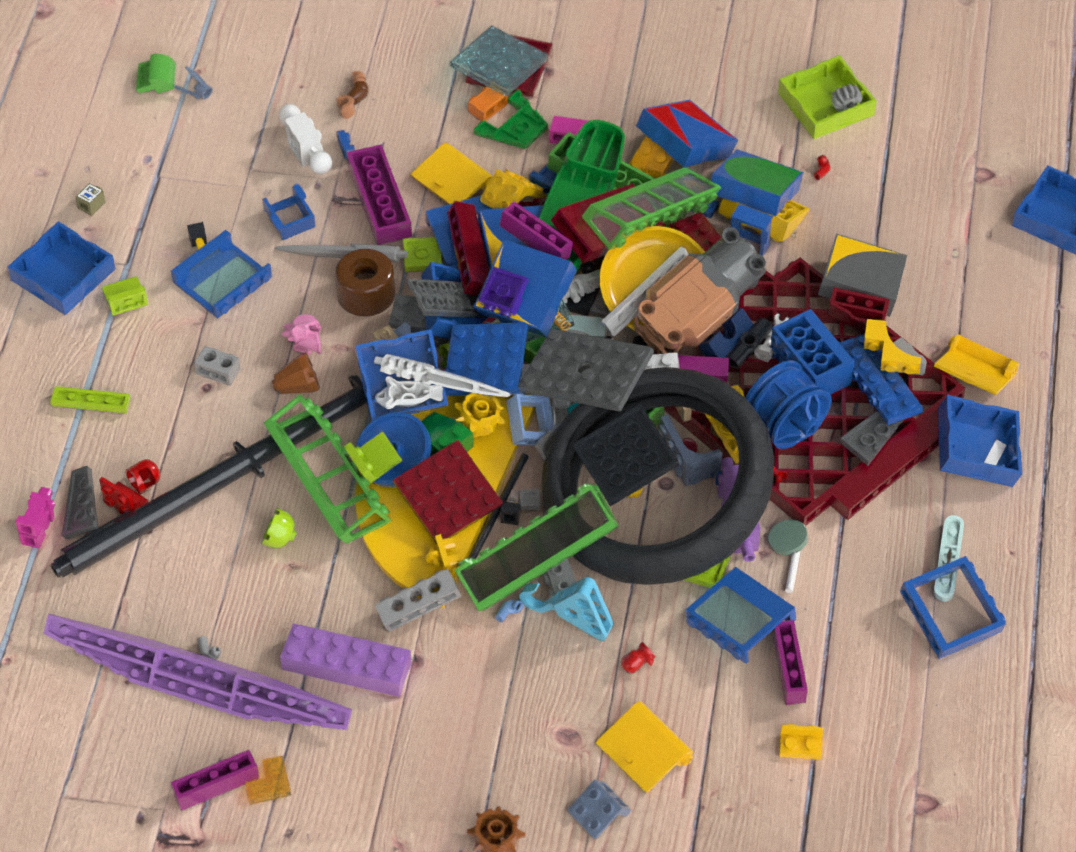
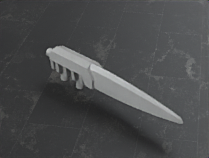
[275,243,408,262]

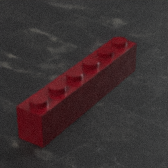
[447,201,490,296]

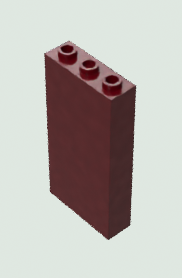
[551,183,665,263]

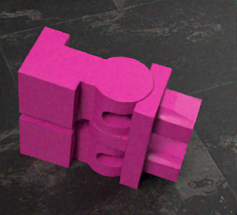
[16,487,55,549]

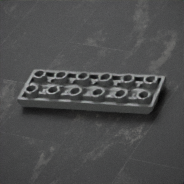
[406,279,486,318]

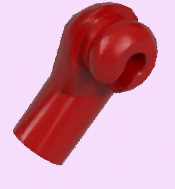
[813,155,831,180]

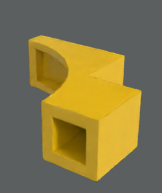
[864,319,921,374]

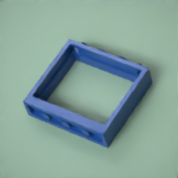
[899,556,1006,659]

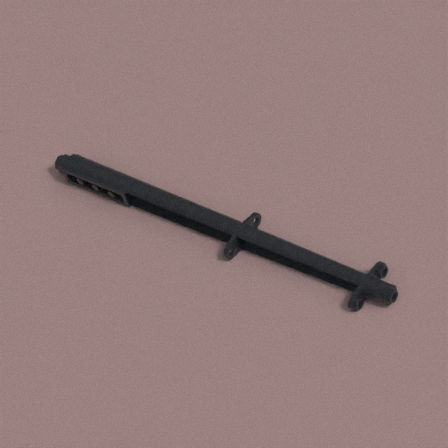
[50,375,367,578]

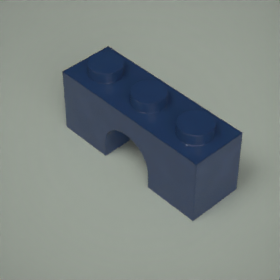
[698,308,754,358]

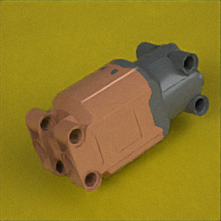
[633,227,766,354]

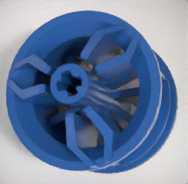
[745,360,832,449]

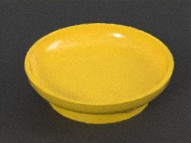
[600,226,704,332]

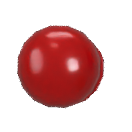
[125,459,161,495]

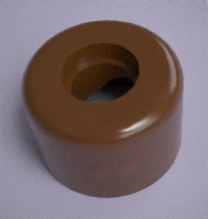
[335,249,395,317]

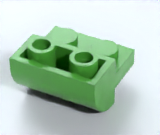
[136,54,176,94]

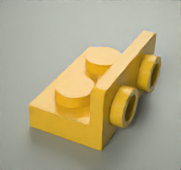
[779,724,823,760]

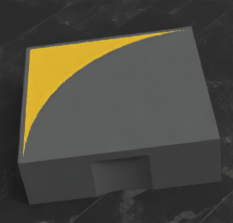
[818,233,907,317]

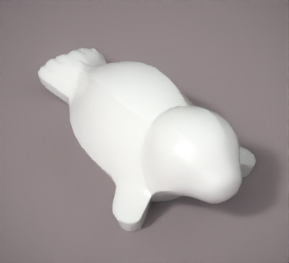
[375,376,443,409]

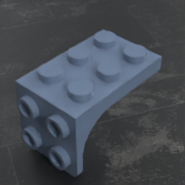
[658,415,722,486]

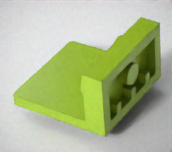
[102,276,148,316]
[344,432,402,484]

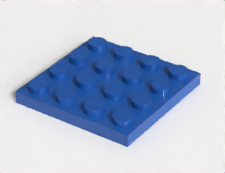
[445,322,528,396]

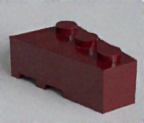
[829,287,890,334]

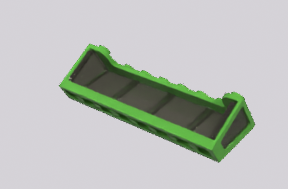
[455,483,619,612]

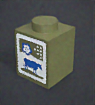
[75,183,106,216]

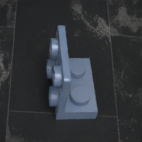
[568,779,632,839]

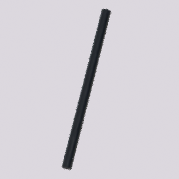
[468,453,529,559]

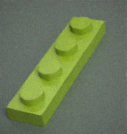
[50,386,131,414]

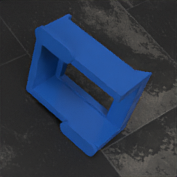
[263,184,315,241]
[731,204,773,256]

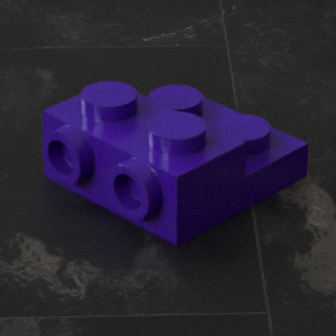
[478,267,529,318]

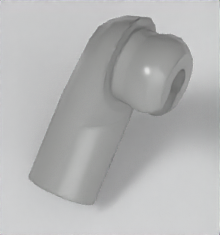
[197,636,221,660]

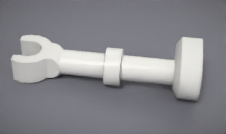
[754,314,789,362]

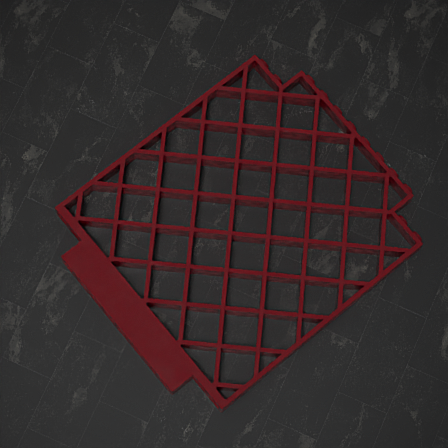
[653,257,966,526]

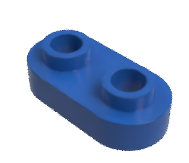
[336,130,355,161]

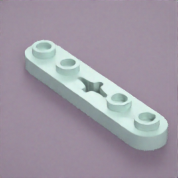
[933,515,964,602]

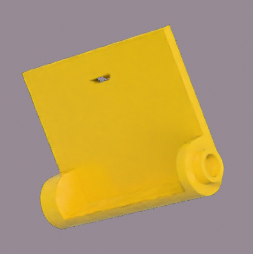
[410,142,493,204]
[934,334,1020,395]
[595,701,693,793]

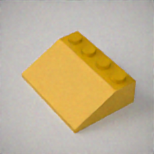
[718,198,810,242]

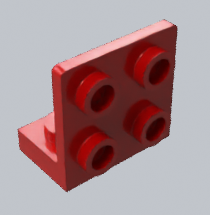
[99,477,149,514]

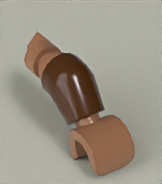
[336,71,368,119]

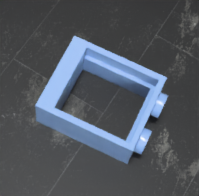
[507,392,554,446]

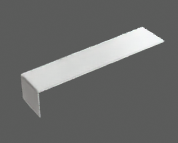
[984,439,1006,465]

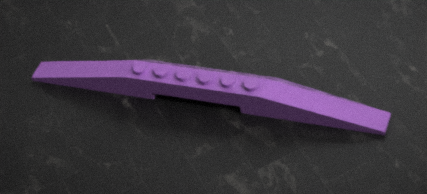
[44,614,352,730]

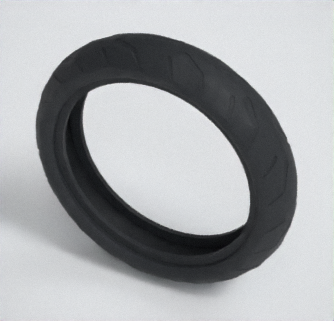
[542,367,774,585]

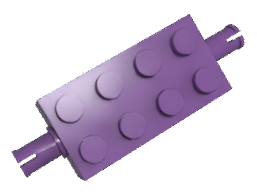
[717,457,760,562]

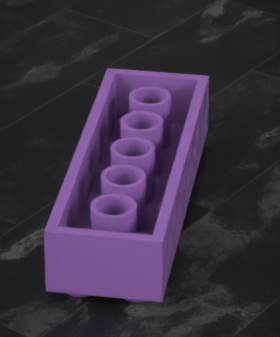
[280,623,412,697]

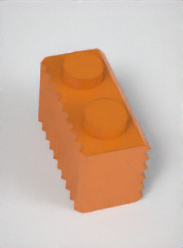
[468,83,508,121]

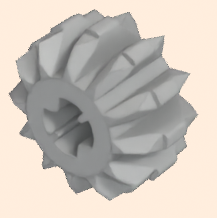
[831,84,862,112]

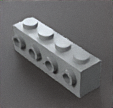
[531,529,576,598]

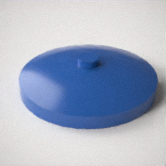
[356,412,431,487]

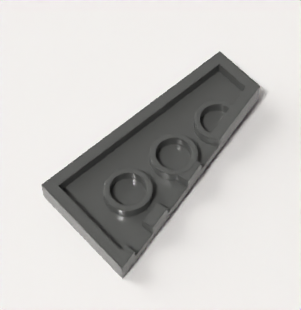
[840,411,903,466]
[62,466,98,539]

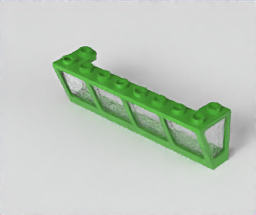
[582,167,721,250]

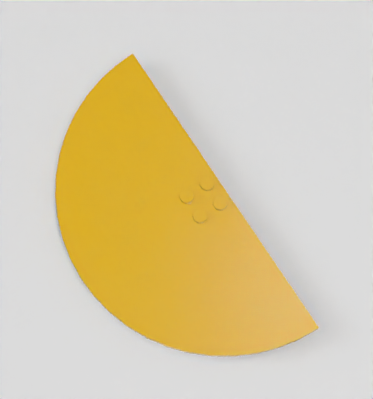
[356,393,535,609]

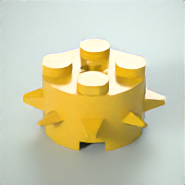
[455,393,506,438]

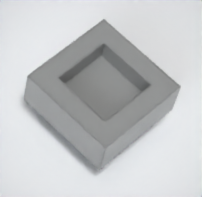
[520,489,541,511]

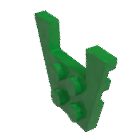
[473,90,548,149]

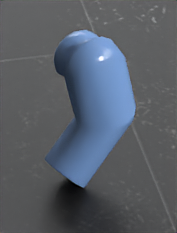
[495,600,524,622]

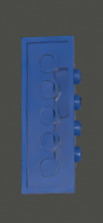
[840,334,923,425]

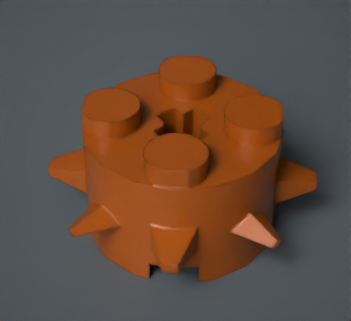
[467,806,526,852]

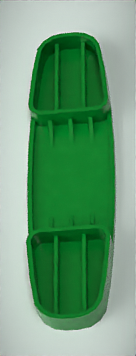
[539,119,625,276]

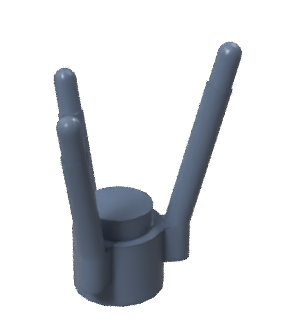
[174,66,213,100]

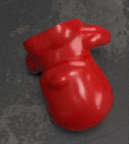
[621,642,655,673]

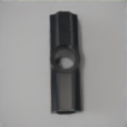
[726,318,773,369]

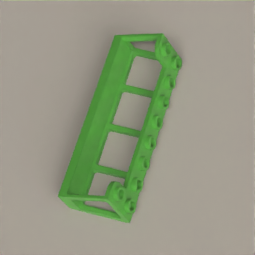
[263,394,392,544]

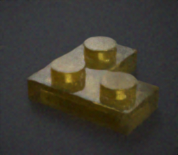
[245,756,291,805]

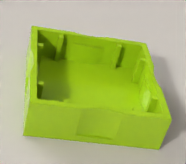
[778,55,877,139]

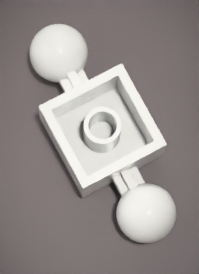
[278,104,332,174]

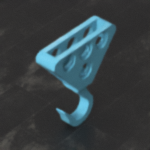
[519,577,614,641]

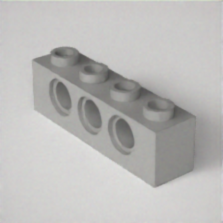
[375,569,461,632]

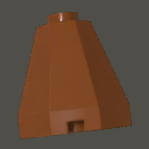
[272,352,320,394]

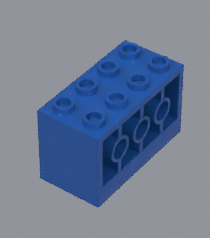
[770,309,854,395]

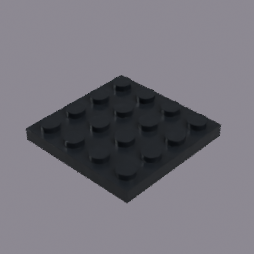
[572,404,679,507]

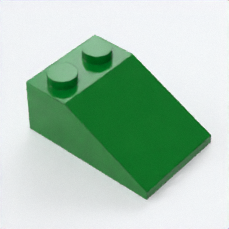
[421,412,474,457]

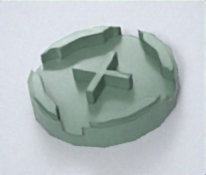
[768,519,808,556]

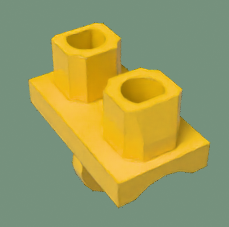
[425,534,460,573]

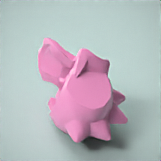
[282,314,321,355]

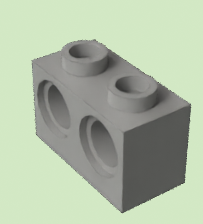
[194,346,240,386]

